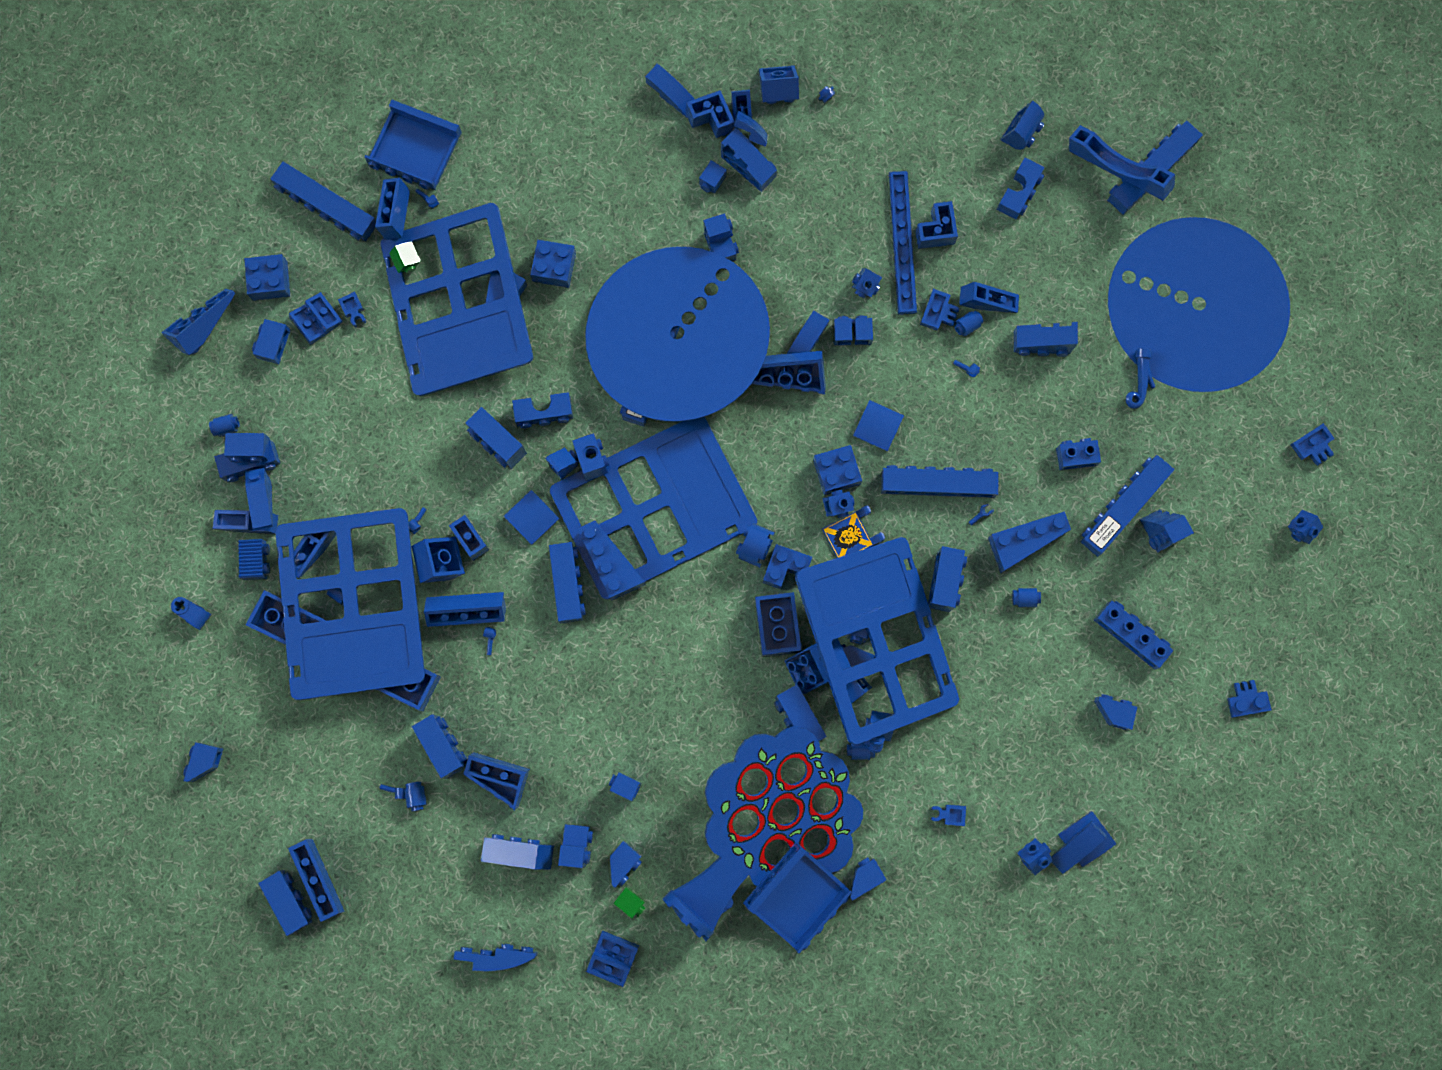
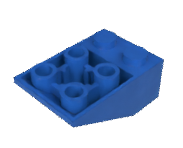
[785,638,851,695]

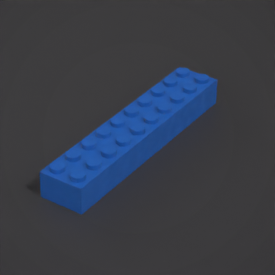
[246,590,441,712]

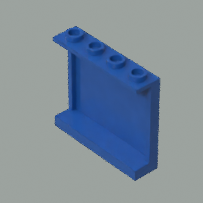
[365,99,462,190]
[743,842,852,953]

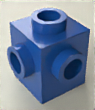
[852,268,882,298]
[822,489,855,518]
[1288,510,1323,544]
[1017,838,1053,875]

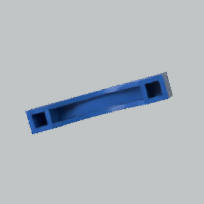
[1069,125,1175,201]

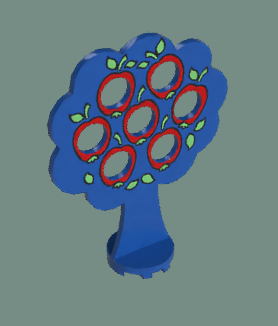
[663,726,863,942]

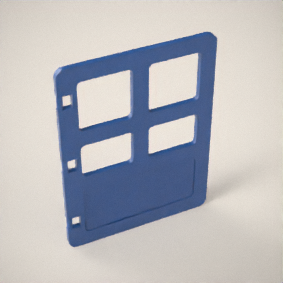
[381,203,533,396]
[550,417,757,600]
[275,508,425,700]
[795,537,959,744]

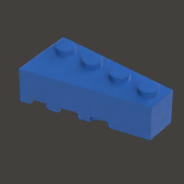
[752,351,826,394]
[988,511,1071,573]
[578,521,646,601]

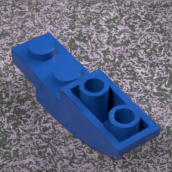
[453,944,538,971]

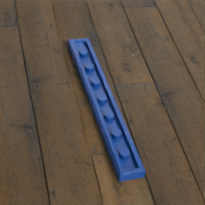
[889,171,917,315]

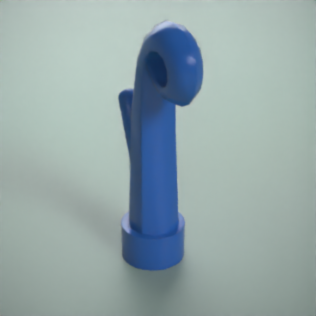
[1126,348,1155,409]

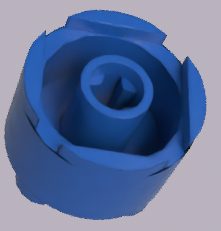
[736,523,775,568]

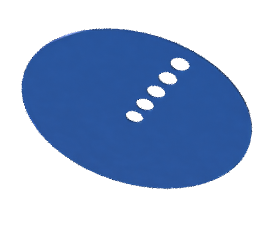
[1108,217,1290,392]
[585,247,770,422]

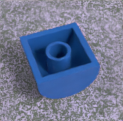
[1001,100,1044,150]

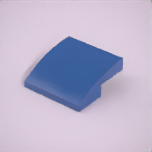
[734,111,768,147]
[289,292,342,345]
[853,400,904,451]
[504,490,559,545]
[1058,811,1116,867]
[586,930,639,987]

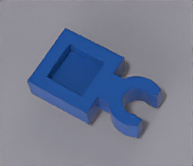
[338,292,366,328]
[931,805,966,826]

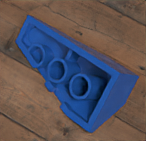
[161,289,235,355]

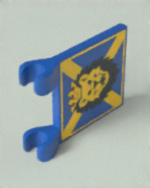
[822,506,885,558]

